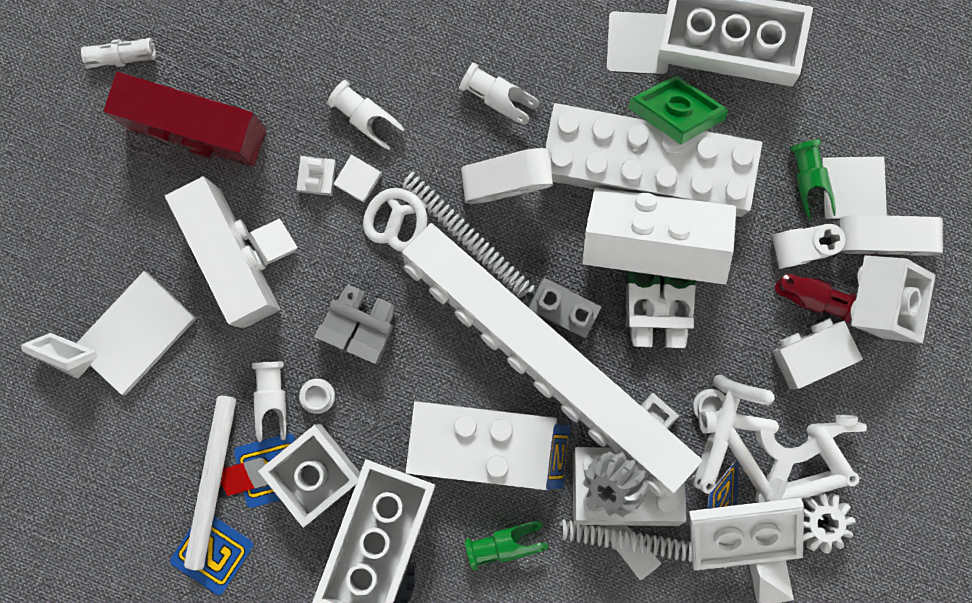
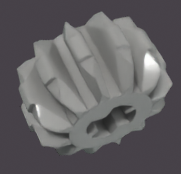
[583,451,650,517]

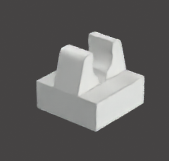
[296,156,337,196]

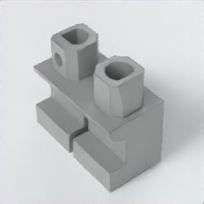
[528,278,601,341]
[314,285,395,365]

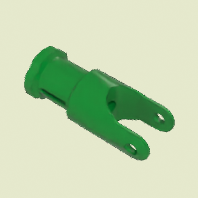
[789,139,836,222]
[465,521,549,571]

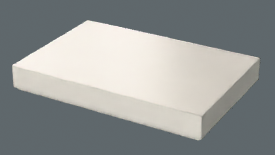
[77,271,197,395]
[689,498,804,571]

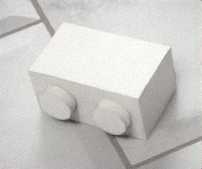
[772,319,863,389]

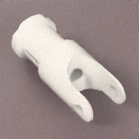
[459,63,539,125]
[326,80,404,150]
[252,361,286,442]

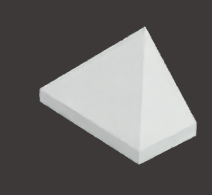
[21,333,97,379]
[749,560,794,603]

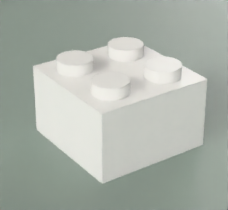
[851,255,935,344]
[258,424,360,528]

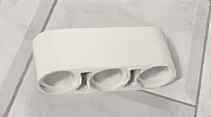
[461,148,553,204]
[840,215,943,256]

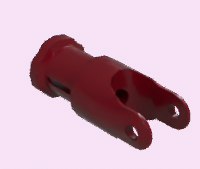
[774,274,857,324]

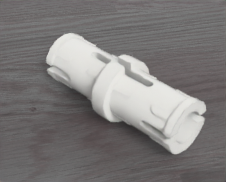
[81,38,156,69]

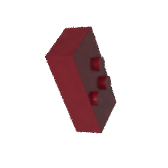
[103,71,267,167]

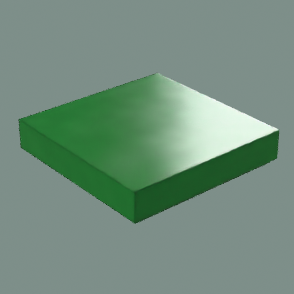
[628,75,728,145]

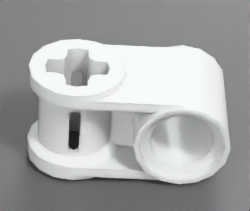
[772,224,846,269]

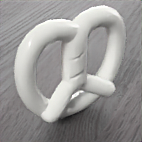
[363,188,427,252]

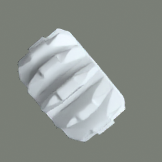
[803,492,856,553]

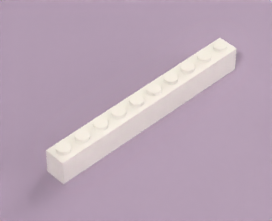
[402,223,703,499]

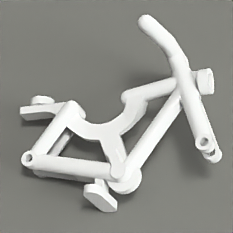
[691,375,866,503]

